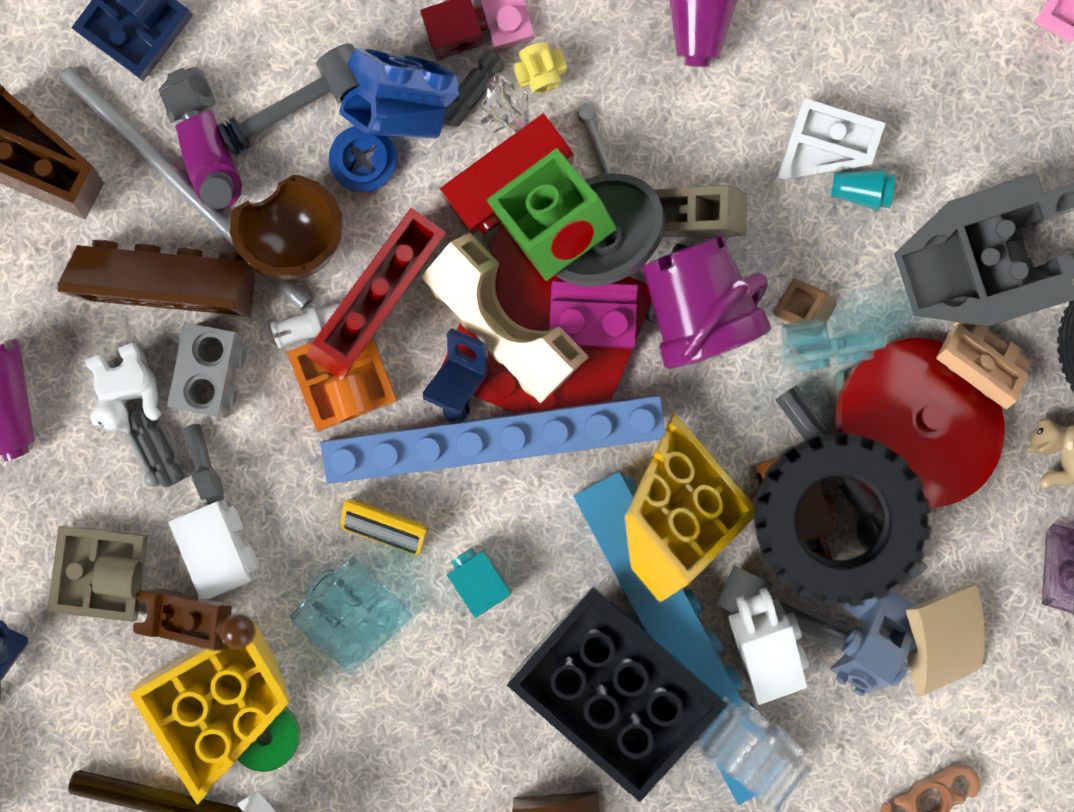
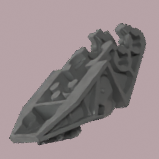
[894,172,1074,326]

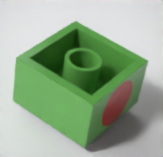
[487,148,617,281]

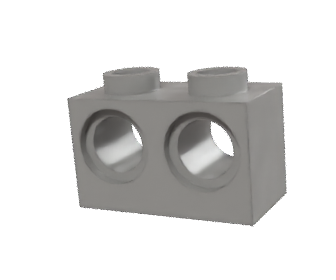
[167,322,247,418]

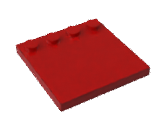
[442,224,652,414]

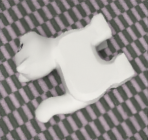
[85,343,161,434]

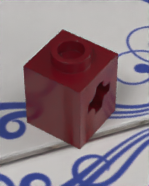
[420,0,488,61]

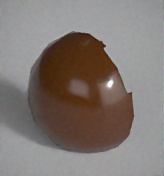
[230,175,342,281]

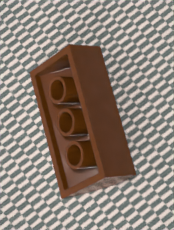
[57,240,256,317]

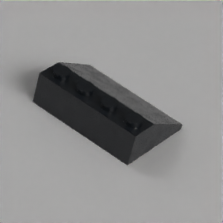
[506,586,728,802]

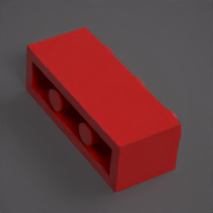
[439,113,574,235]

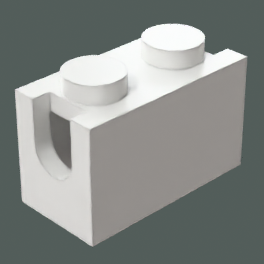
[168,501,259,600]

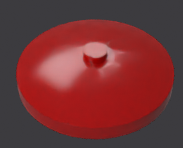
[835,338,1005,509]

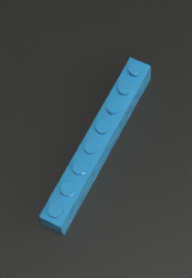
[573,471,785,805]

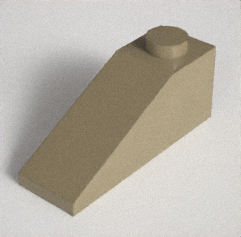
[654,185,747,238]

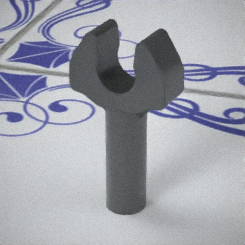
[184,424,224,504]

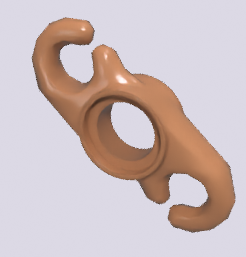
[880,765,980,812]

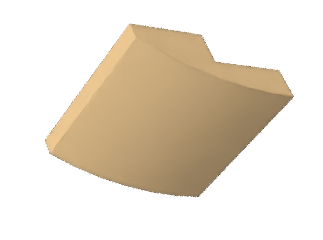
[906,584,985,696]

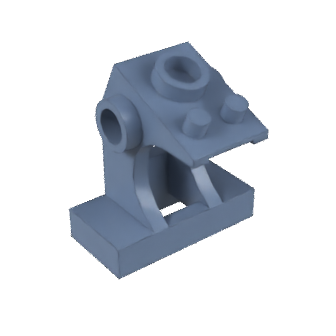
[830,589,916,696]

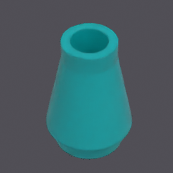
[831,169,896,211]

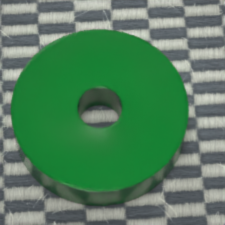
[237,707,300,772]

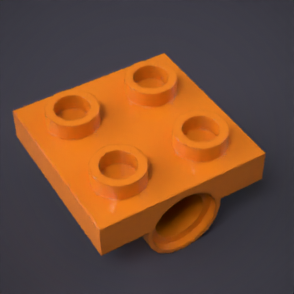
[287,337,398,432]

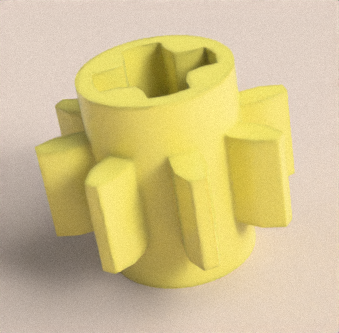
[514,42,567,95]

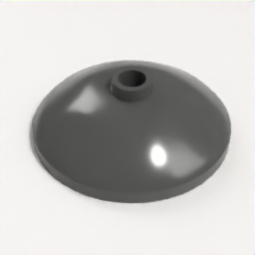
[555,173,665,287]

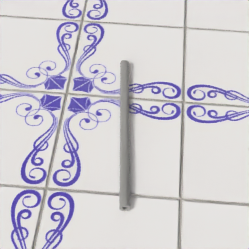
[60,66,312,310]

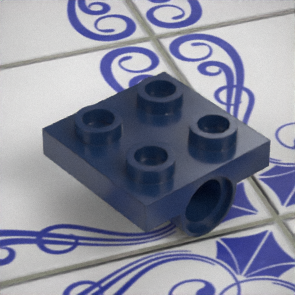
[71,0,193,82]

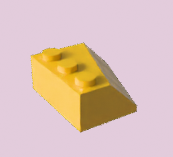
[625,413,755,602]
[129,616,290,805]

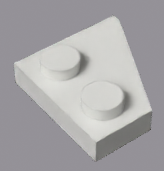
[777,98,886,180]

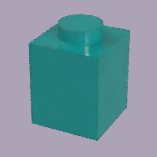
[447,547,512,618]

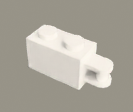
[728,587,809,705]

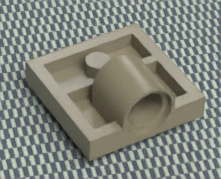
[47,525,148,622]

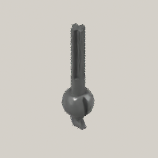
[775,385,928,579]

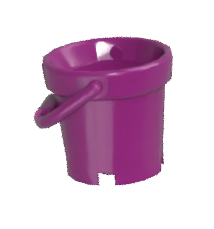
[641,235,772,369]

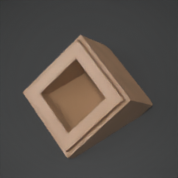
[773,278,837,339]

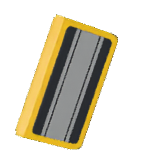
[340,498,429,556]

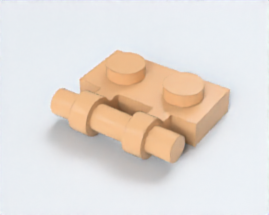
[936,321,1032,410]

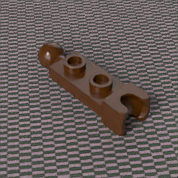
[133,589,256,651]

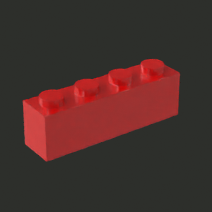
[306,208,447,381]

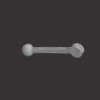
[578,104,614,174]
[124,410,160,487]

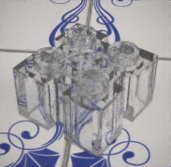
[696,697,812,812]

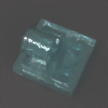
[780,318,886,373]
[290,556,413,674]

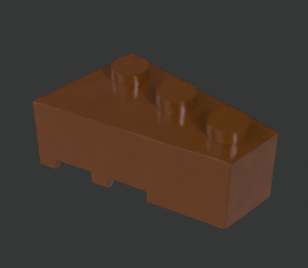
[0,84,104,220]

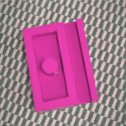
[549,281,637,349]

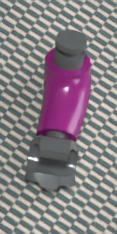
[158,67,243,209]

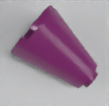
[669,0,738,67]
[0,338,35,461]

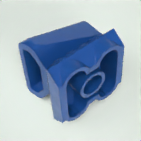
[340,48,459,139]

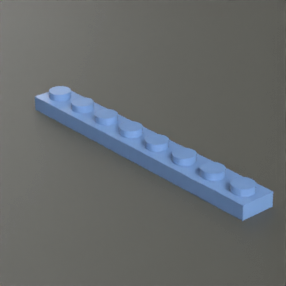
[320,394,666,484]

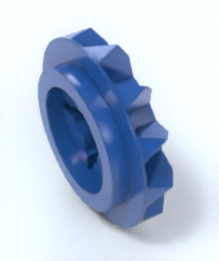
[329,126,396,193]

